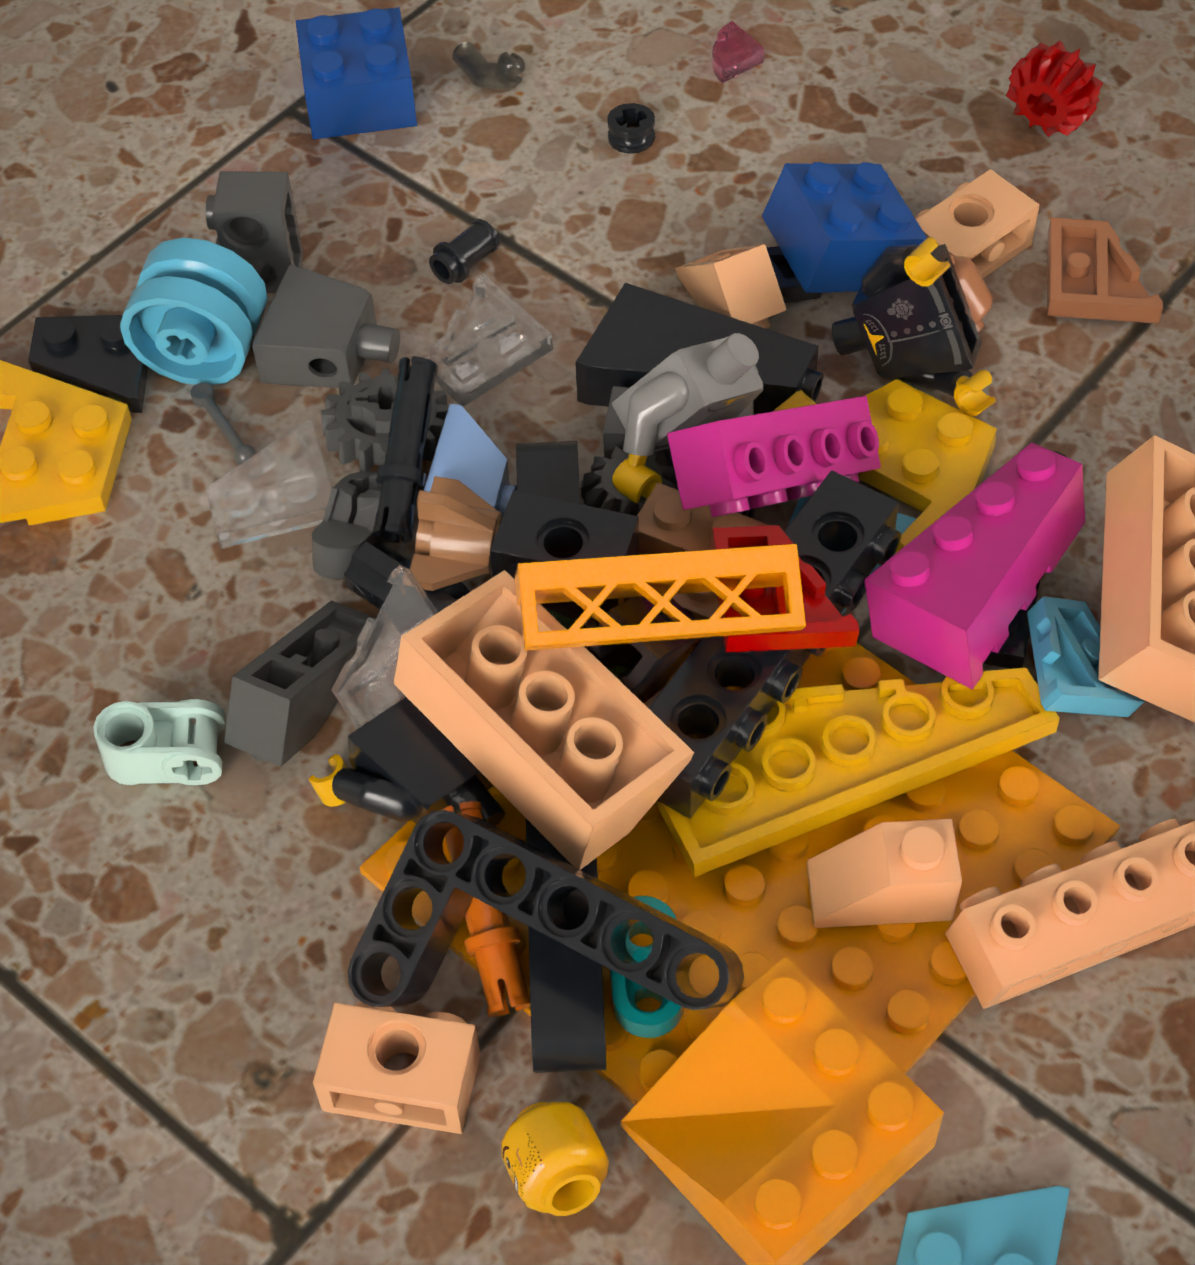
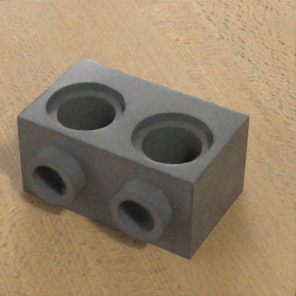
[206,171,304,293]

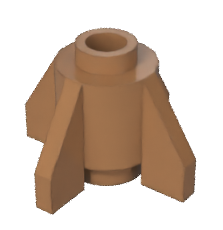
[407,476,502,591]

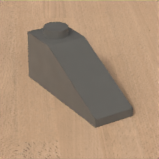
[224,600,386,766]

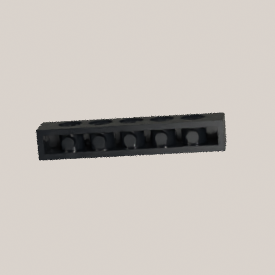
[649,470,901,819]

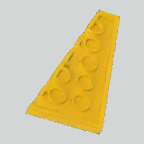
[655,667,1060,877]

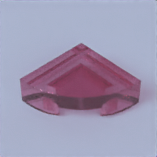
[712,21,764,84]

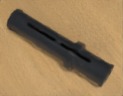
[372,356,438,543]

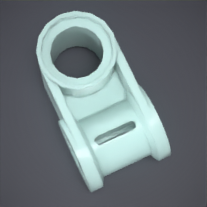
[93,699,226,786]

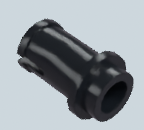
[429,219,500,284]

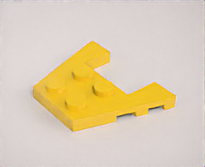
[0,360,132,526]
[857,379,997,554]

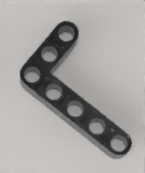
[348,810,744,1010]

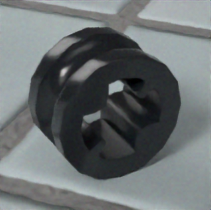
[607,103,655,154]

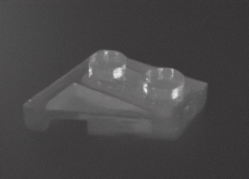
[206,420,332,549]

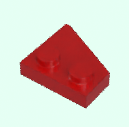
[710,525,859,652]

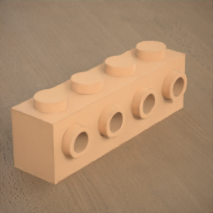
[945,819,1195,1009]

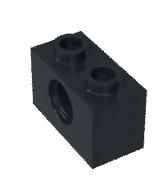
[490,490,639,613]

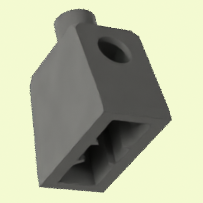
[252,265,400,388]

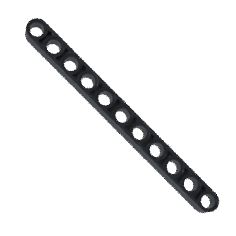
[516,441,607,1073]

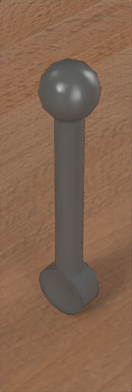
[190,383,257,468]

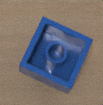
[295,7,417,140]
[762,162,927,293]

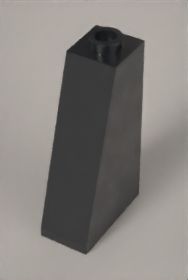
[575,283,824,415]

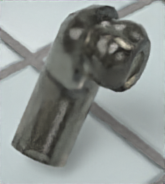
[452,42,525,90]

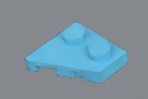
[1027,596,1145,717]
[896,1186,1070,1265]

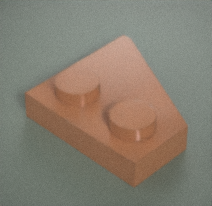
[1047,217,1163,324]

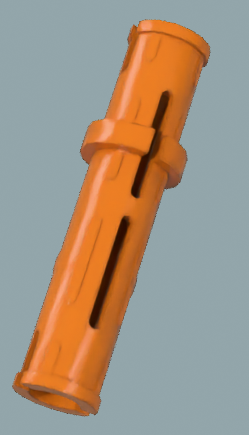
[442,801,530,1017]

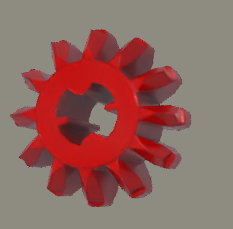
[1005,40,1103,138]

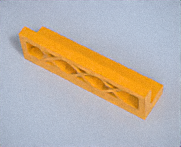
[515,544,806,651]

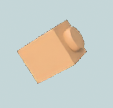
[675,244,787,329]
[807,819,962,928]

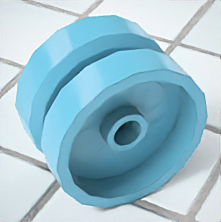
[120,238,268,385]

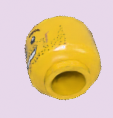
[501,1102,609,1216]

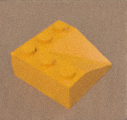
[621,956,944,1265]

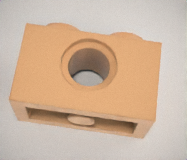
[915,169,1040,279]
[313,1001,480,1134]

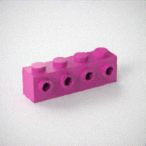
[667,396,881,518]

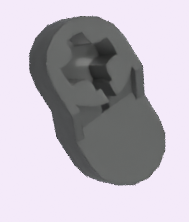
[311,471,381,580]

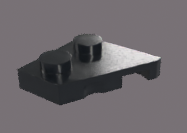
[28,315,148,413]

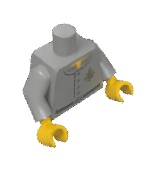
[611,333,763,503]

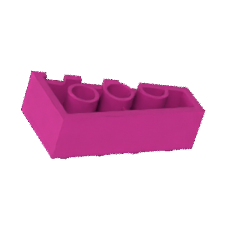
[864,442,1085,690]

